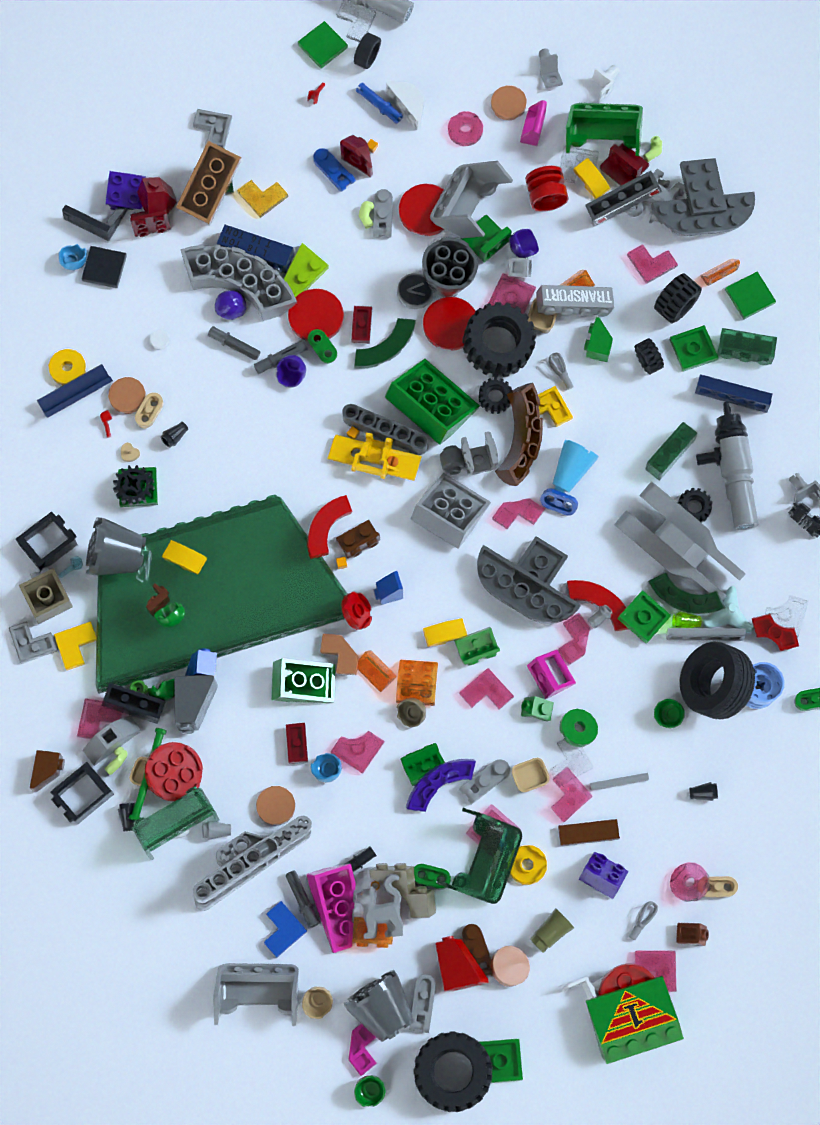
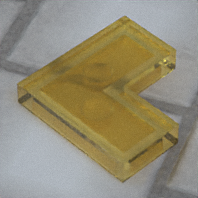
[237,179,289,218]

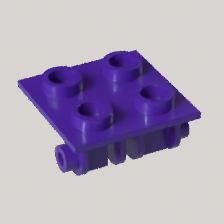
[105,171,146,211]

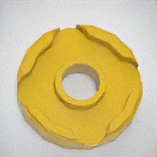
[49,349,86,385]
[508,845,547,885]

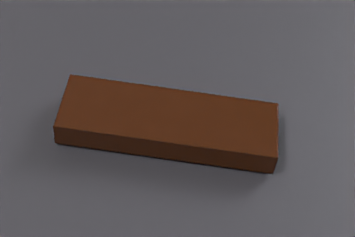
[558,819,620,846]

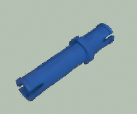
[356,82,403,124]

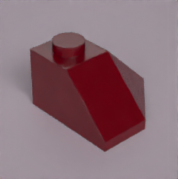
[340,135,373,177]
[137,177,177,215]

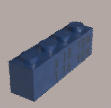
[217,224,294,273]

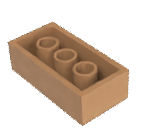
[176,141,242,225]

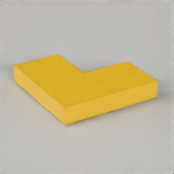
[538,386,573,427]
[54,621,97,671]

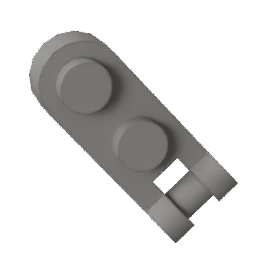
[373,189,393,237]
[459,759,510,805]
[409,974,436,1033]

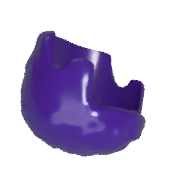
[509,229,539,258]
[214,290,247,320]
[276,355,307,388]

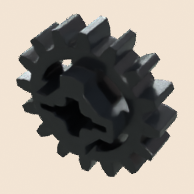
[113,465,155,506]

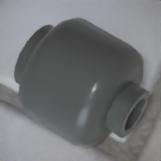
[439,445,466,475]

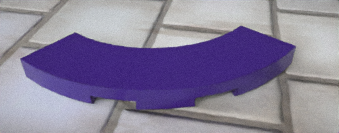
[406,759,476,812]

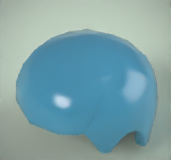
[58,244,87,271]
[310,753,342,783]

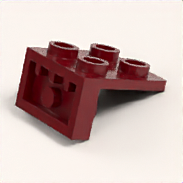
[130,211,171,237]

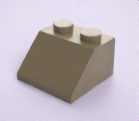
[19,568,73,624]

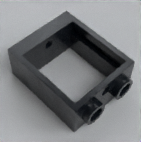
[15,511,78,571]
[50,762,114,825]

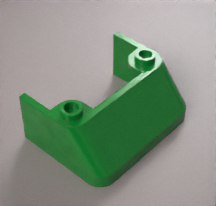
[566,103,643,156]

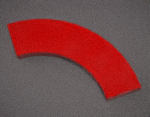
[307,495,353,559]
[567,580,629,632]

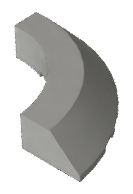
[180,244,297,321]

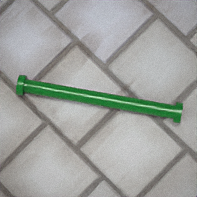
[129,728,167,822]

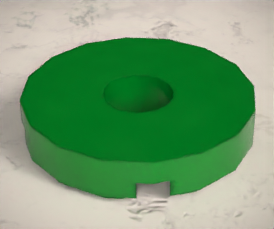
[559,708,598,747]

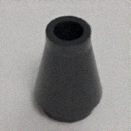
[160,421,189,448]
[689,782,718,801]
[117,803,135,832]

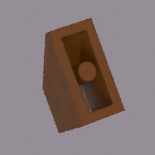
[29,750,65,792]

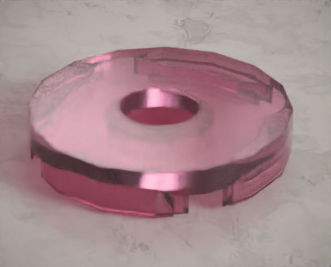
[448,111,483,146]
[670,862,710,902]

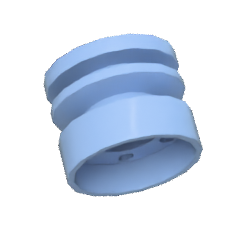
[746,662,784,709]

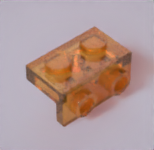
[352,917,393,948]

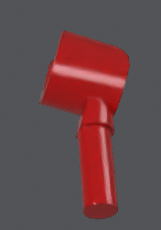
[307,82,326,104]
[100,410,112,438]

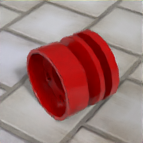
[525,165,569,212]

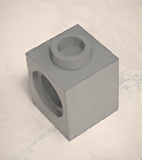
[509,258,532,277]

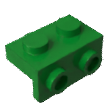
[454,627,501,666]
[400,743,445,786]

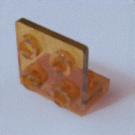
[396,659,438,706]

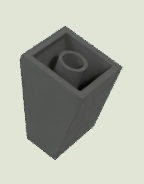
[175,675,218,734]

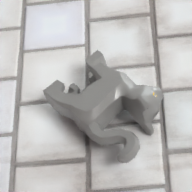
[626,168,685,224]
[356,874,403,939]

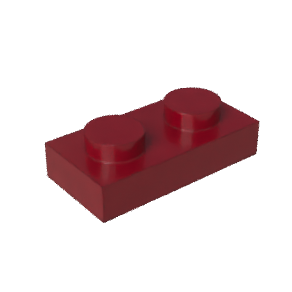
[351,306,372,344]
[286,723,308,764]

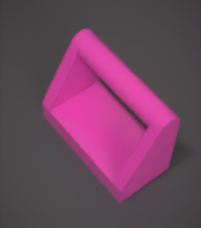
[520,100,547,146]
[527,650,576,699]

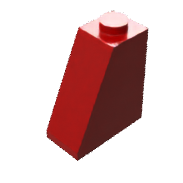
[435,936,489,992]

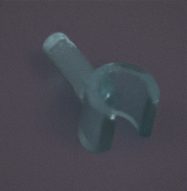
[58,556,83,578]

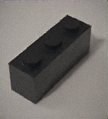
[101,683,165,724]

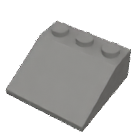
[411,473,491,549]

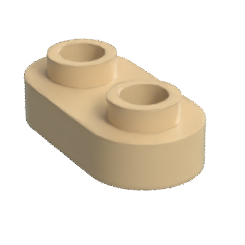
[135,392,164,428]
[697,876,738,898]

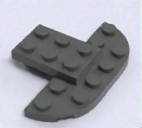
[651,158,755,236]
[477,536,581,624]

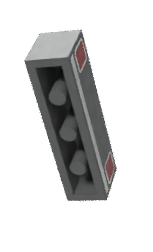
[585,170,662,226]

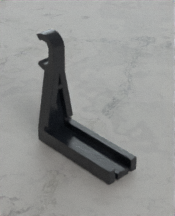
[62,204,134,241]

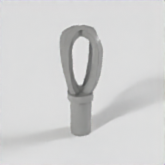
[548,352,574,390]
[629,901,658,941]

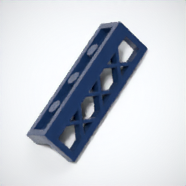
[36,364,113,418]
[695,374,773,413]

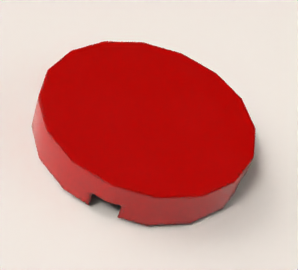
[342,592,372,630]

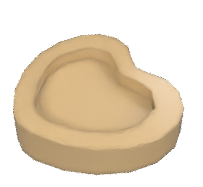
[121,442,140,462]

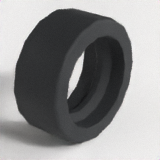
[353,32,381,69]

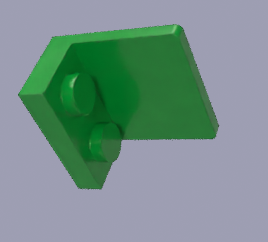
[460,215,512,263]

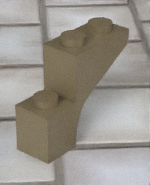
[369,863,436,918]

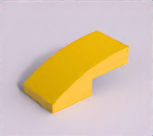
[573,158,610,199]
[162,540,207,575]
[423,618,467,647]

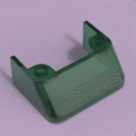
[132,786,220,861]
[436,808,523,904]

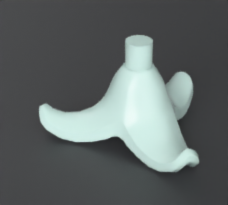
[703,586,754,633]

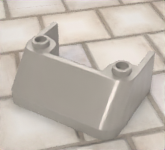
[430,160,513,238]
[213,963,299,1026]

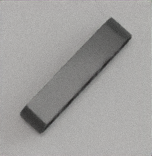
[342,404,428,455]

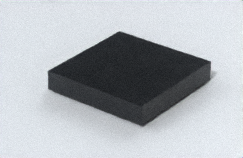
[81,246,127,289]

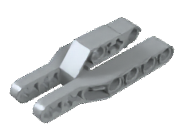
[614,481,746,601]
[193,815,312,911]

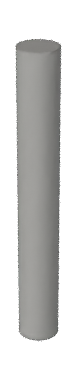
[590,773,649,791]

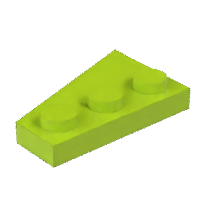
[284,242,329,297]

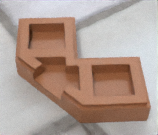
[320,634,359,675]

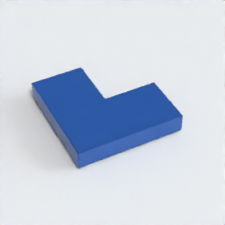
[264,901,307,958]

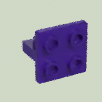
[578,852,629,899]

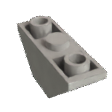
[82,715,142,766]

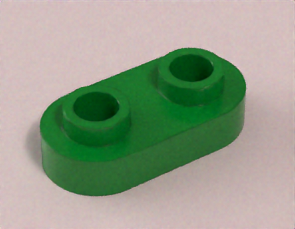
[308,329,337,364]
[794,688,820,711]
[414,864,451,890]

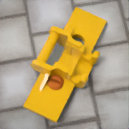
[328,433,422,481]

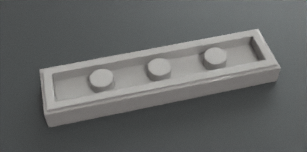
[666,628,746,641]

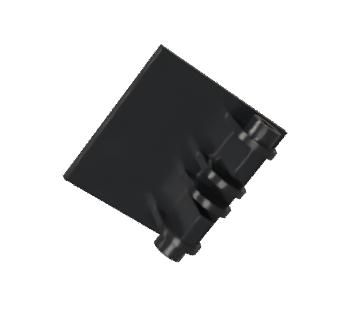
[788,502,820,538]

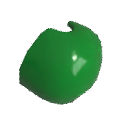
[154,602,185,628]
[148,678,175,702]
[654,699,685,729]
[354,1075,386,1107]

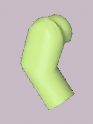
[643,136,662,162]
[358,201,374,229]
[105,747,128,775]

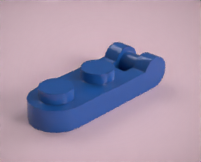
[313,148,356,192]

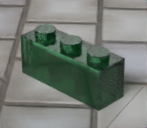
[717,328,777,365]
[645,422,698,481]

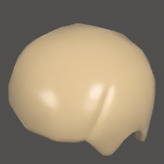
[302,986,333,1019]

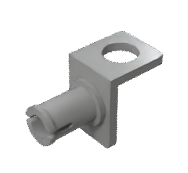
[539,48,563,89]
[789,473,820,503]

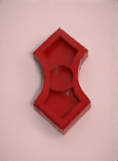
[751,613,799,651]

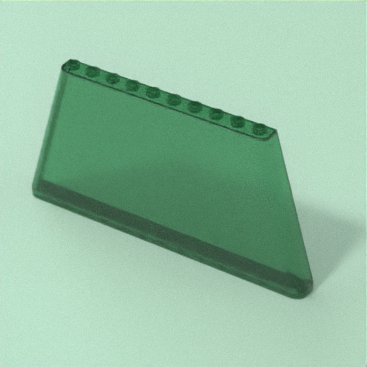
[95,494,348,694]

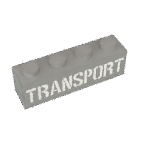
[536,285,614,317]

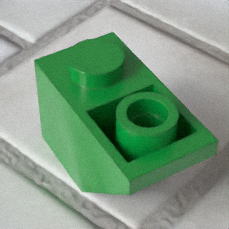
[584,317,613,363]

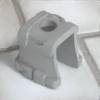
[461,431,498,475]

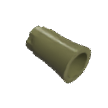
[530,908,575,953]

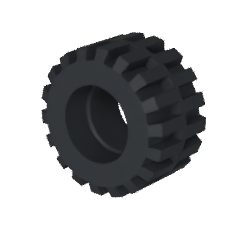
[654,273,702,324]

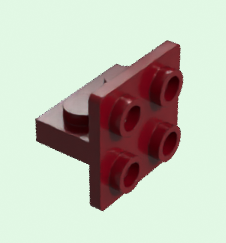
[599,143,650,186]

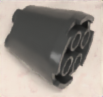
[422,237,478,297]
[86,517,146,576]
[343,970,414,1042]

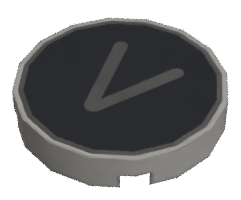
[397,273,433,309]

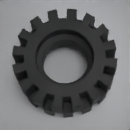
[634,338,664,375]
[479,377,512,414]
[678,488,713,523]

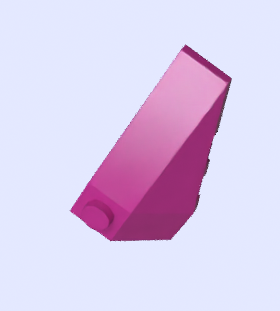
[306,864,356,953]

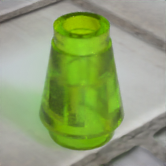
[672,611,702,628]

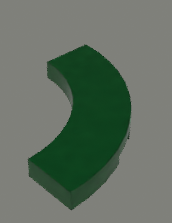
[354,318,416,369]
[648,573,725,614]

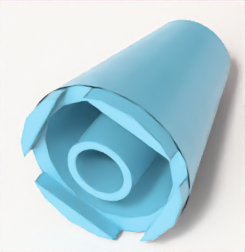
[552,439,599,493]

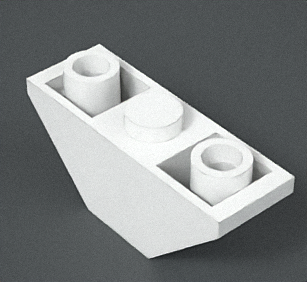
[385,80,425,130]

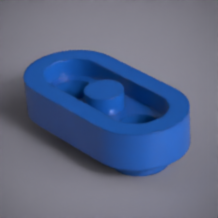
[540,488,578,516]

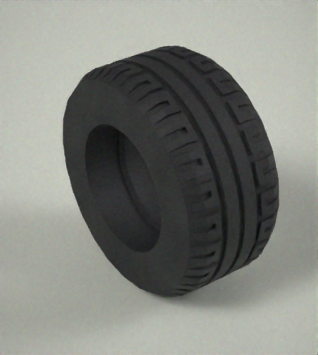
[679,641,755,720]

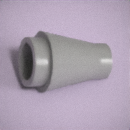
[202,820,231,840]

